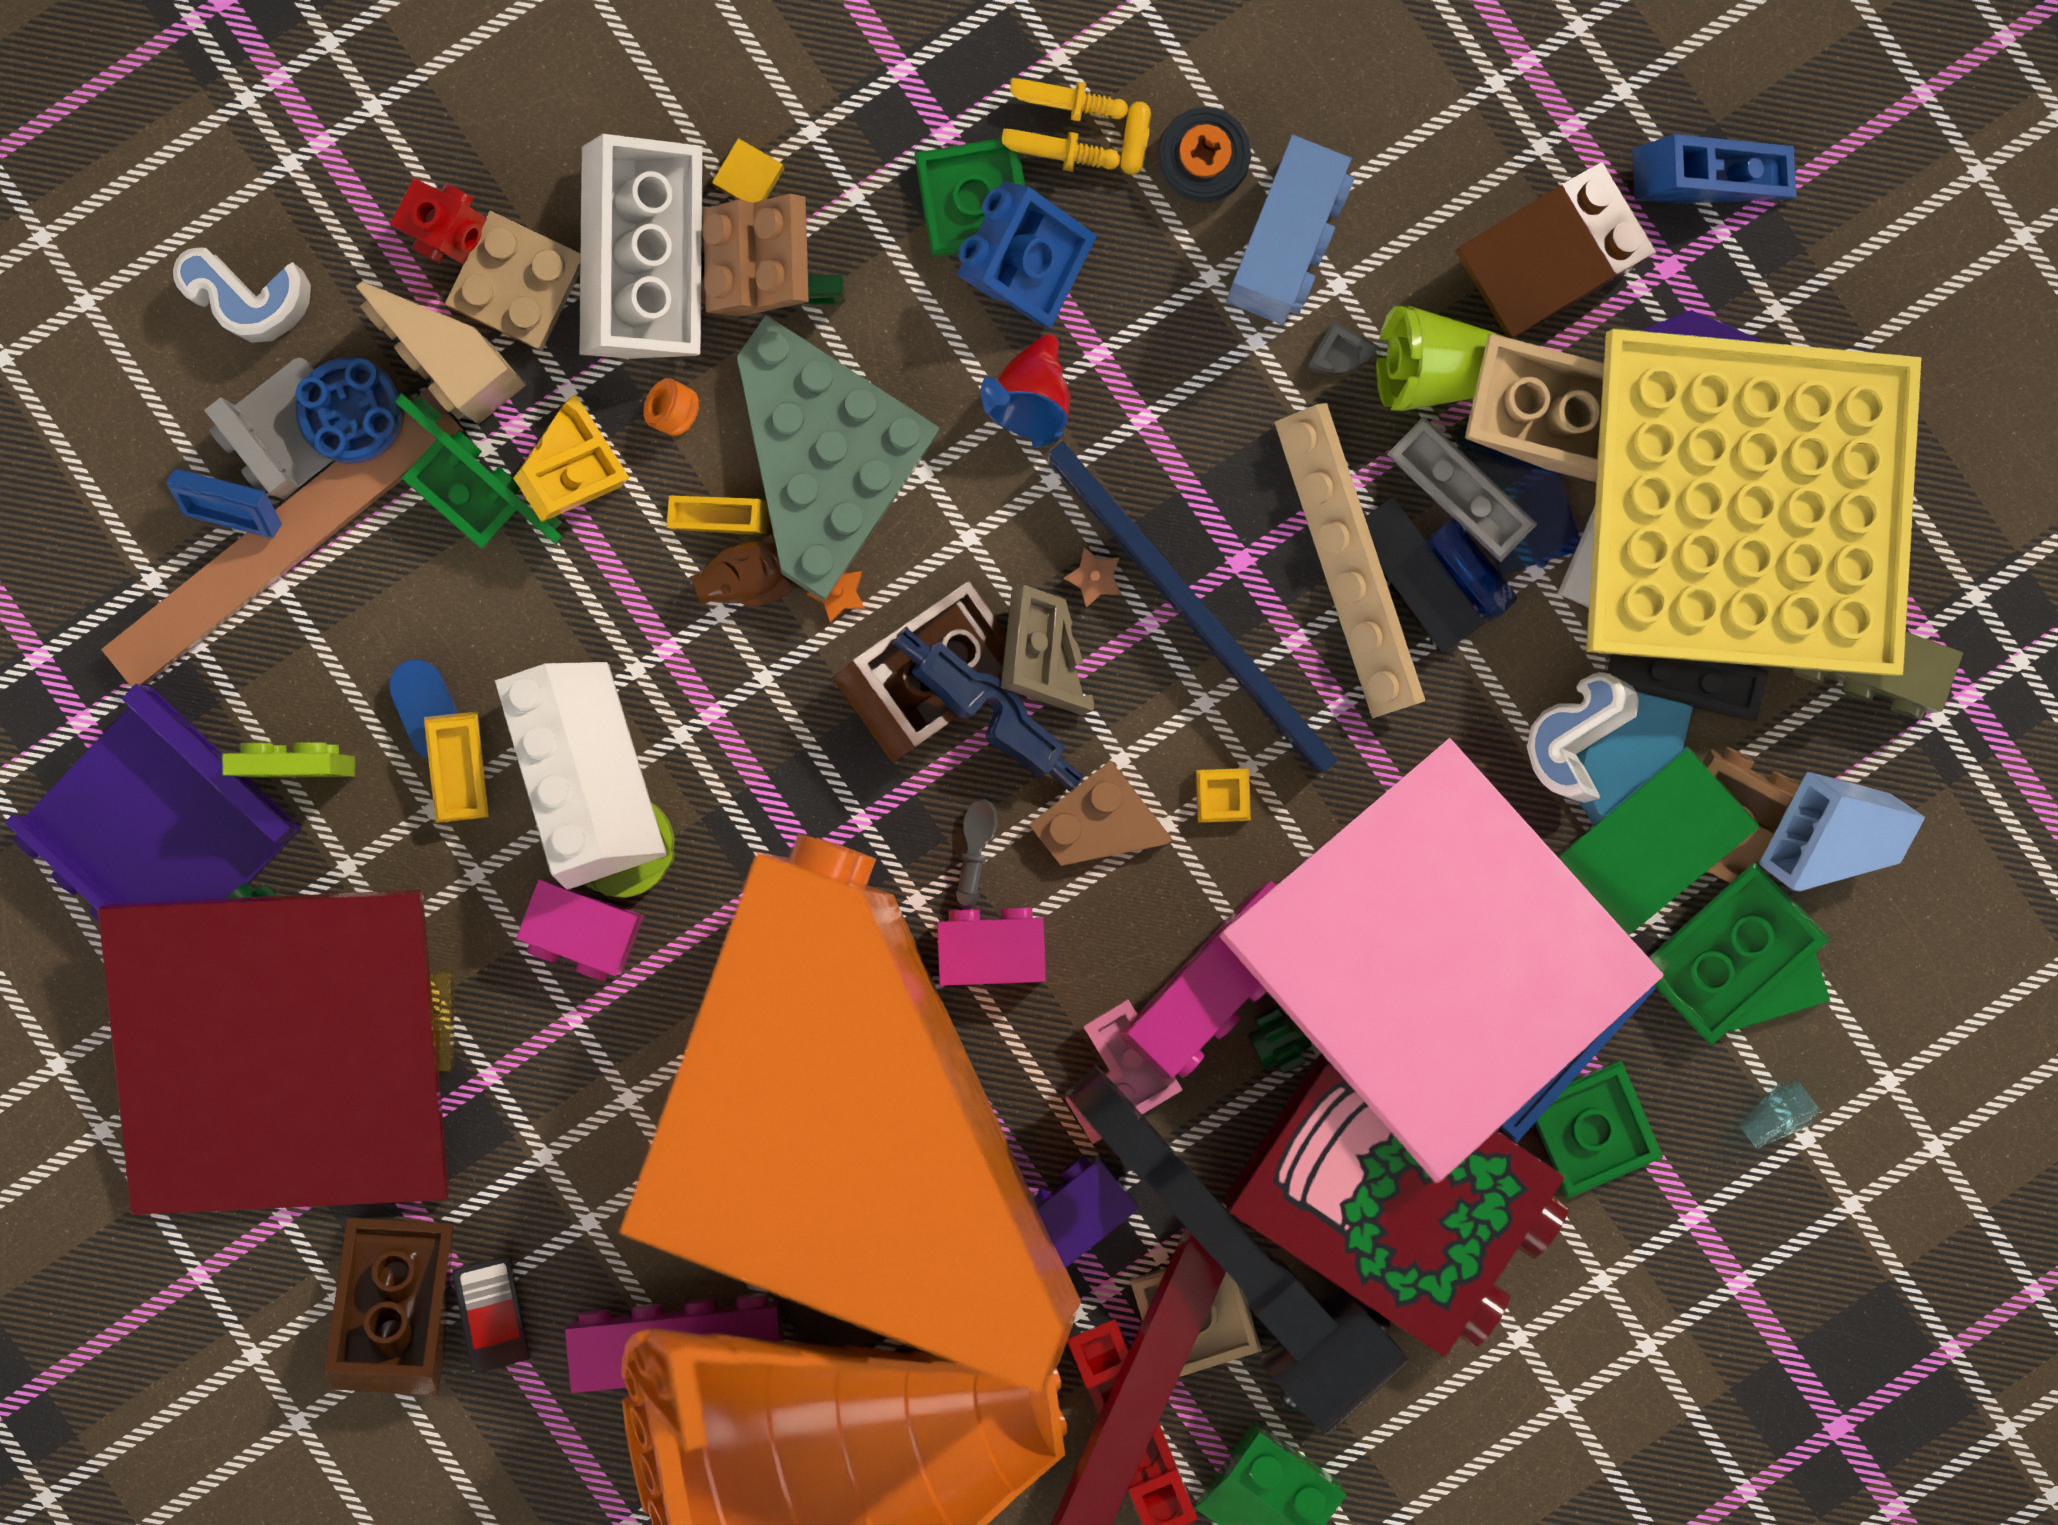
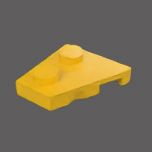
[514,394,629,522]

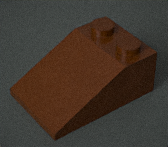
[1455,162,1656,339]
[832,581,1007,763]
[324,1217,454,1396]

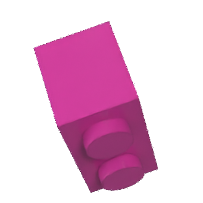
[516,879,644,981]
[937,907,1046,986]

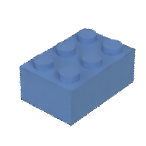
[1226,134,1355,325]

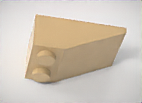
[1465,334,1604,482]

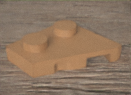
[1029,760,1173,866]

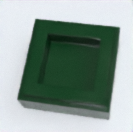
[796,274,845,306]

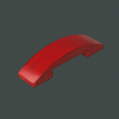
[1067,1319,1198,1525]

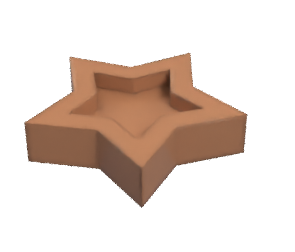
[1063,548,1121,608]

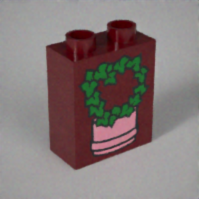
[1222,1052,1569,1357]

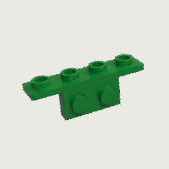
[394,393,563,549]

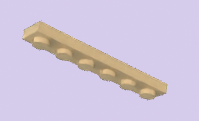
[1274,403,1425,718]

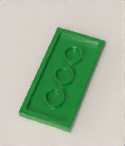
[1557,746,1760,936]

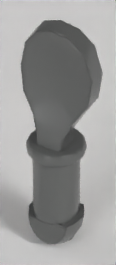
[955,799,998,909]

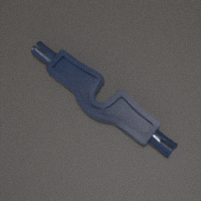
[892,626,1084,792]

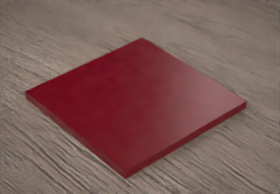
[98,889,449,1215]

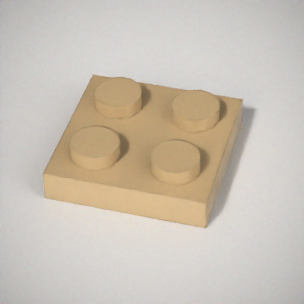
[445,211,581,352]

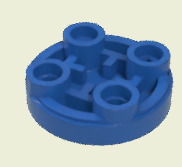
[296,357,404,464]

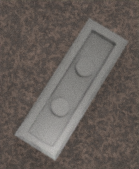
[1387,416,1537,563]

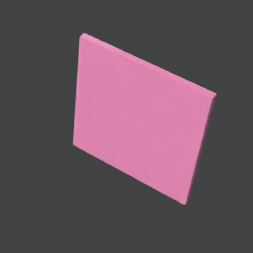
[1219,738,1664,1183]

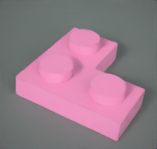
[1065,999,1182,1144]

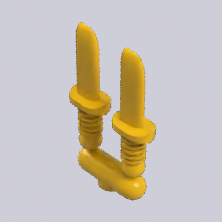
[1002,78,1151,175]

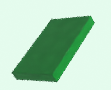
[1648,861,1830,1046]

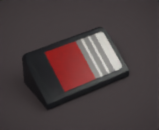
[452,1255,530,1374]

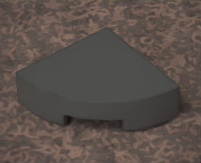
[1307,321,1379,375]

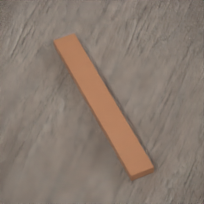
[101,388,464,687]

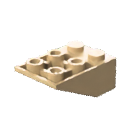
[356,281,526,425]

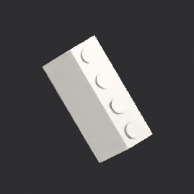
[580,134,702,359]
[495,662,667,890]

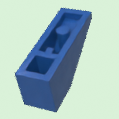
[1632,134,1796,204]

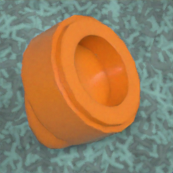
[643,378,699,436]

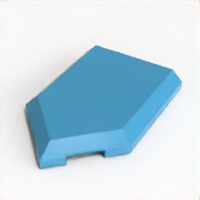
[1576,692,1693,825]

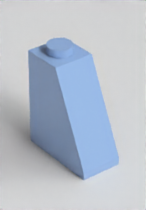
[1759,771,1925,891]

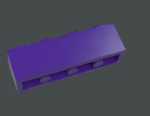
[1032,1154,1139,1268]

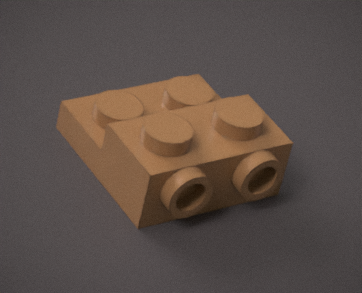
[701,194,809,317]
[1703,747,1800,883]

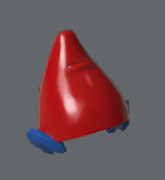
[980,334,1071,448]

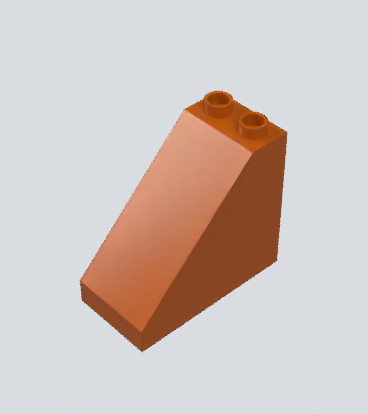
[620,833,1081,1393]

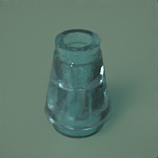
[1738,1077,1821,1150]

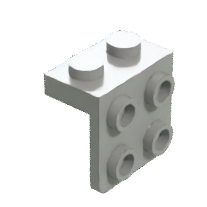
[204,358,335,501]

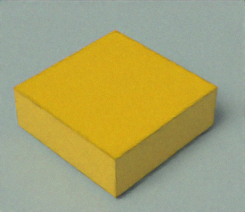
[712,138,785,203]
[1196,768,1251,823]

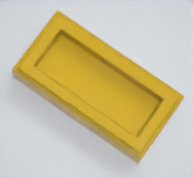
[424,712,489,823]

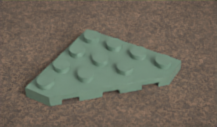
[737,315,940,602]

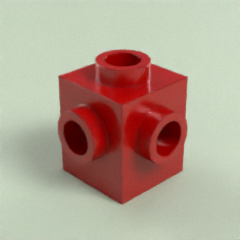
[390,178,487,265]

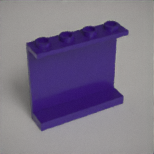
[5,684,302,922]

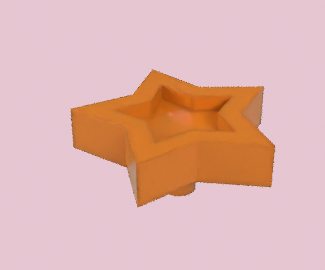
[806,571,865,623]

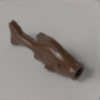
[690,534,792,606]

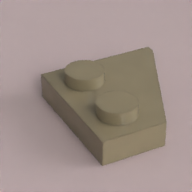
[1001,585,1094,715]

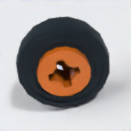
[1158,107,1252,203]

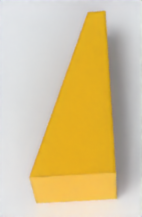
[666,496,773,536]

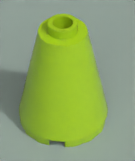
[1376,306,1517,412]

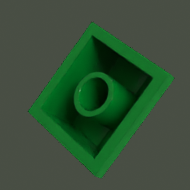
[1194,1420,1347,1525]

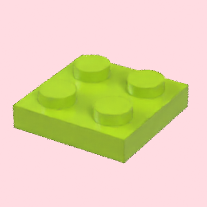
[223,743,355,778]

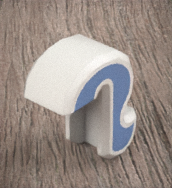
[173,248,311,343]
[1527,673,1639,803]

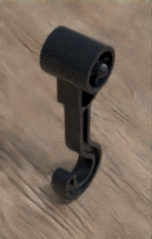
[1066,1065,1410,1436]

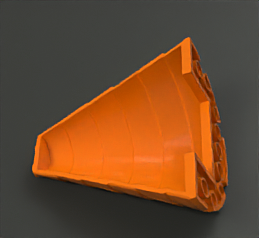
[621,1329,1067,1525]

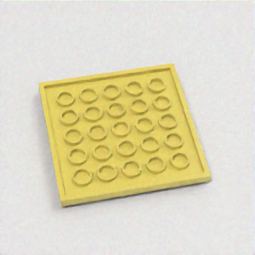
[1586,329,1921,676]

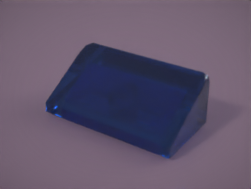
[1425,519,1518,622]

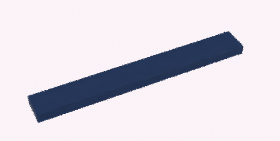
[1048,441,1338,774]

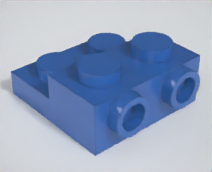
[956,181,1097,328]

